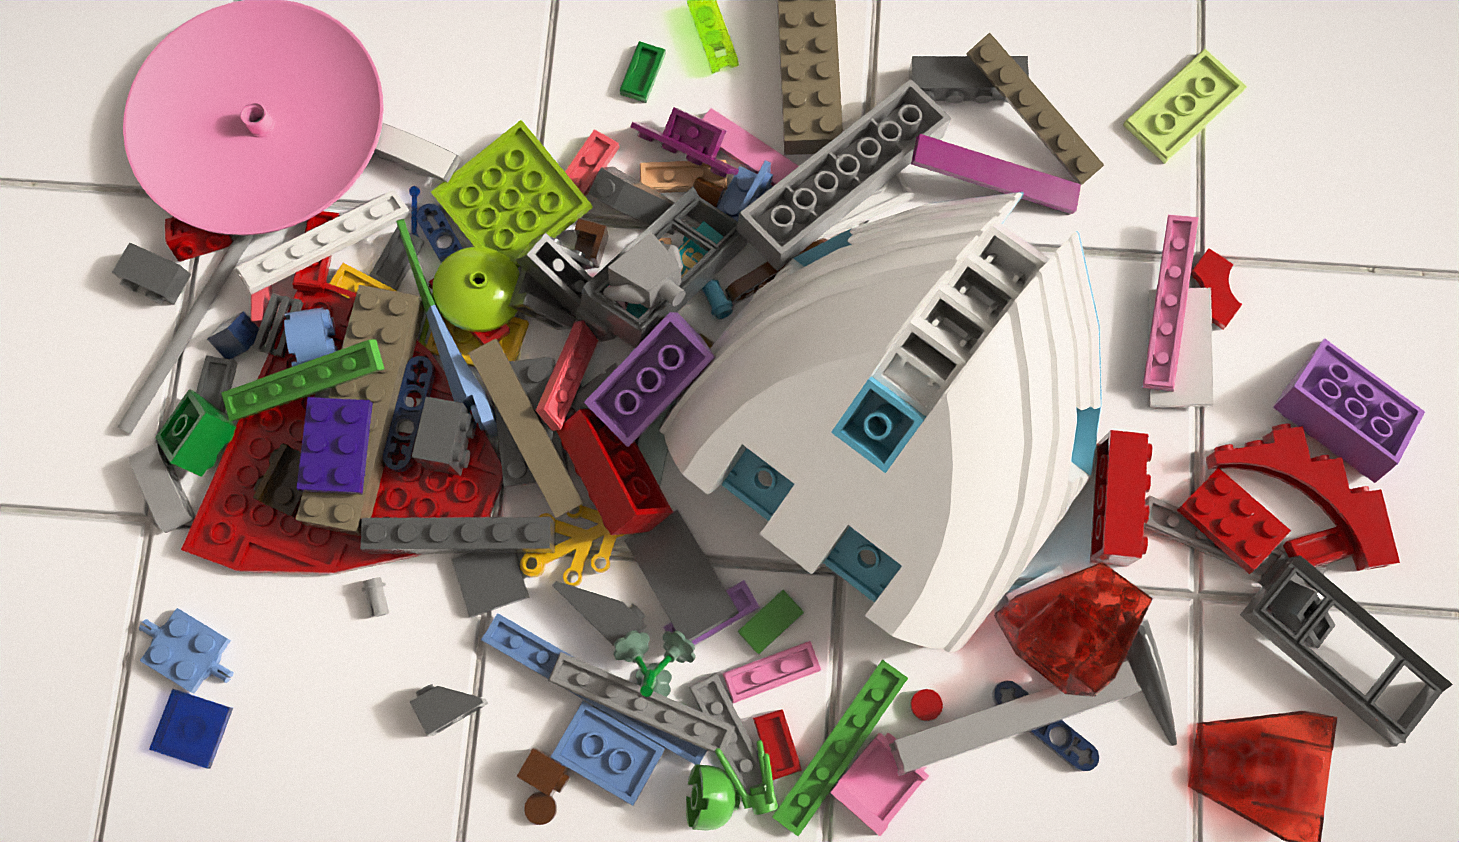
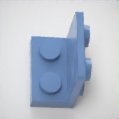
[717,160,773,222]

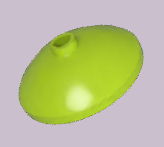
[433,247,520,332]

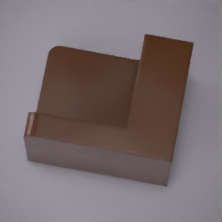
[574,219,609,268]

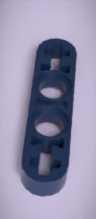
[416,203,482,284]
[383,356,436,472]
[992,680,1100,772]

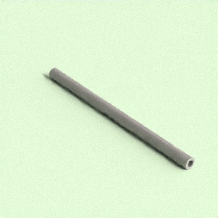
[117,235,255,434]

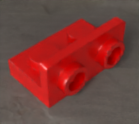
[165,217,233,262]

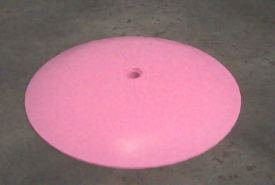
[123,0,384,236]

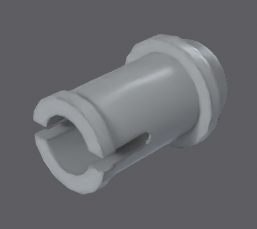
[361,577,390,618]

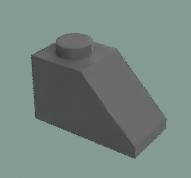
[1269,580,1336,649]
[410,684,489,736]

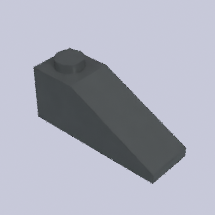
[588,166,676,235]
[552,581,647,646]

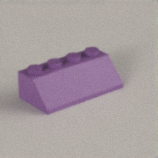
[584,312,715,447]

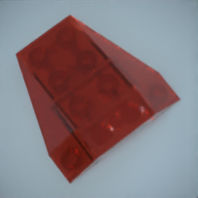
[994,562,1153,697]
[1188,711,1338,842]

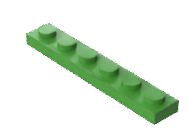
[221,339,385,422]
[772,659,908,837]

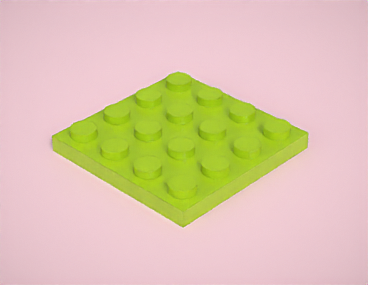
[431,119,593,268]

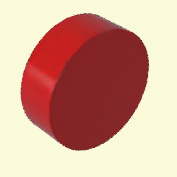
[910,689,943,721]

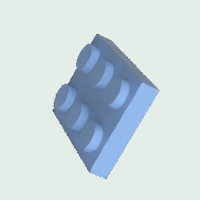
[551,701,665,806]

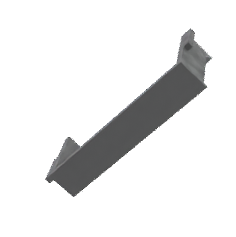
[576,187,748,348]
[1240,554,1453,747]

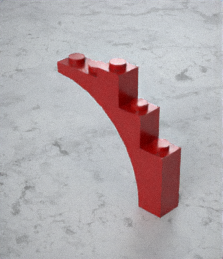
[1205,423,1400,571]

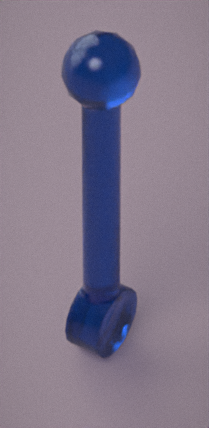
[409,186,420,238]

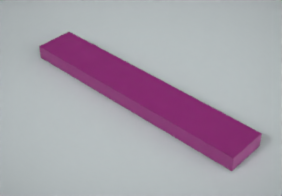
[911,134,1081,214]

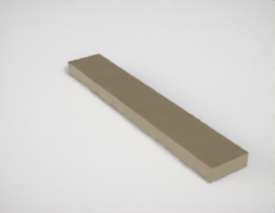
[468,338,584,518]

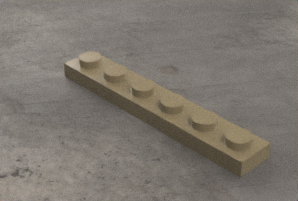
[966,32,1104,185]

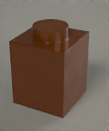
[516,748,570,796]

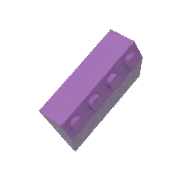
[1273,338,1425,483]

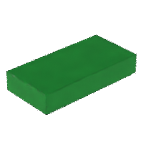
[619,41,666,103]

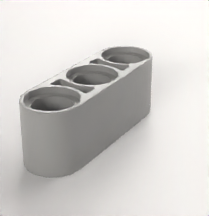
[129,443,195,533]

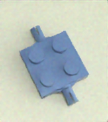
[139,608,234,694]

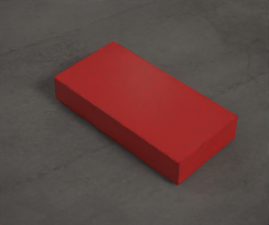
[1283,525,1355,568]
[753,709,802,780]

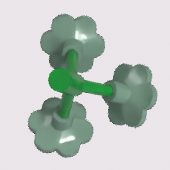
[613,630,696,697]

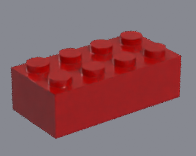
[556,409,673,535]
[1090,430,1153,567]

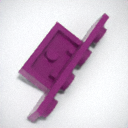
[630,107,739,178]

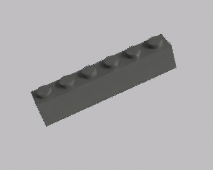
[360,517,555,554]

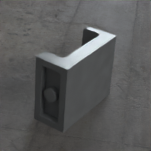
[509,237,594,330]

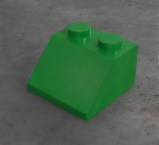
[155,389,236,477]

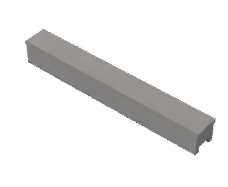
[889,661,1142,776]

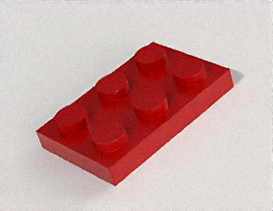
[1177,467,1291,575]

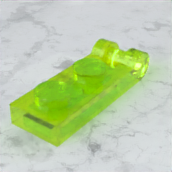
[687,0,739,74]

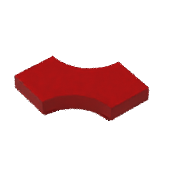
[1191,248,1243,330]

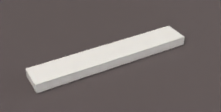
[235,189,410,295]

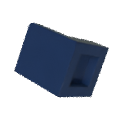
[207,311,259,359]

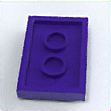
[297,397,373,495]

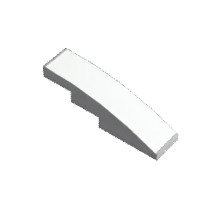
[374,122,462,183]

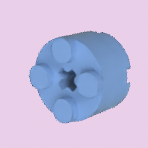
[284,308,338,367]

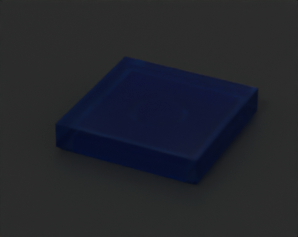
[149,689,234,769]

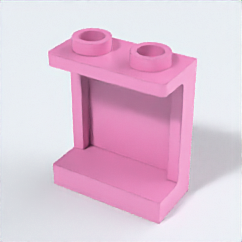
[829,733,929,837]

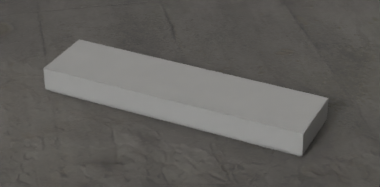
[689,673,775,795]

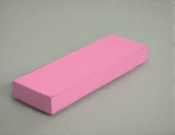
[722,641,821,704]

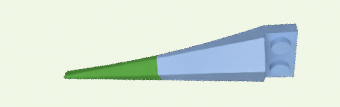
[396,219,498,438]

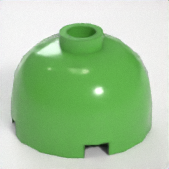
[686,764,740,831]

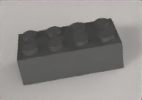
[494,356,569,487]

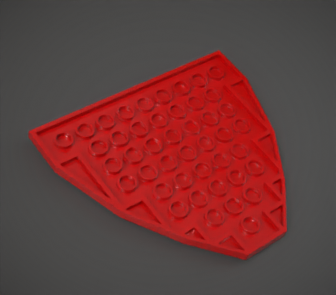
[181,283,503,575]

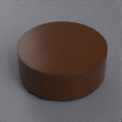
[524,792,558,825]

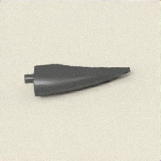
[1115,606,1177,746]

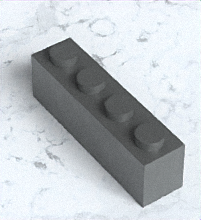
[909,56,1029,103]
[515,233,625,342]

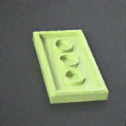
[1123,49,1247,164]

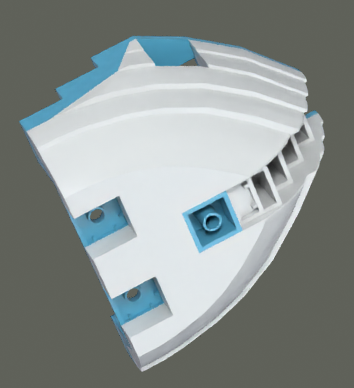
[659,192,1102,653]

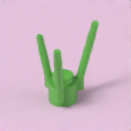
[715,740,778,815]

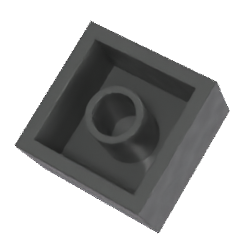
[412,397,477,476]

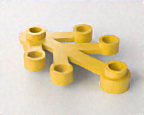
[520,505,625,587]

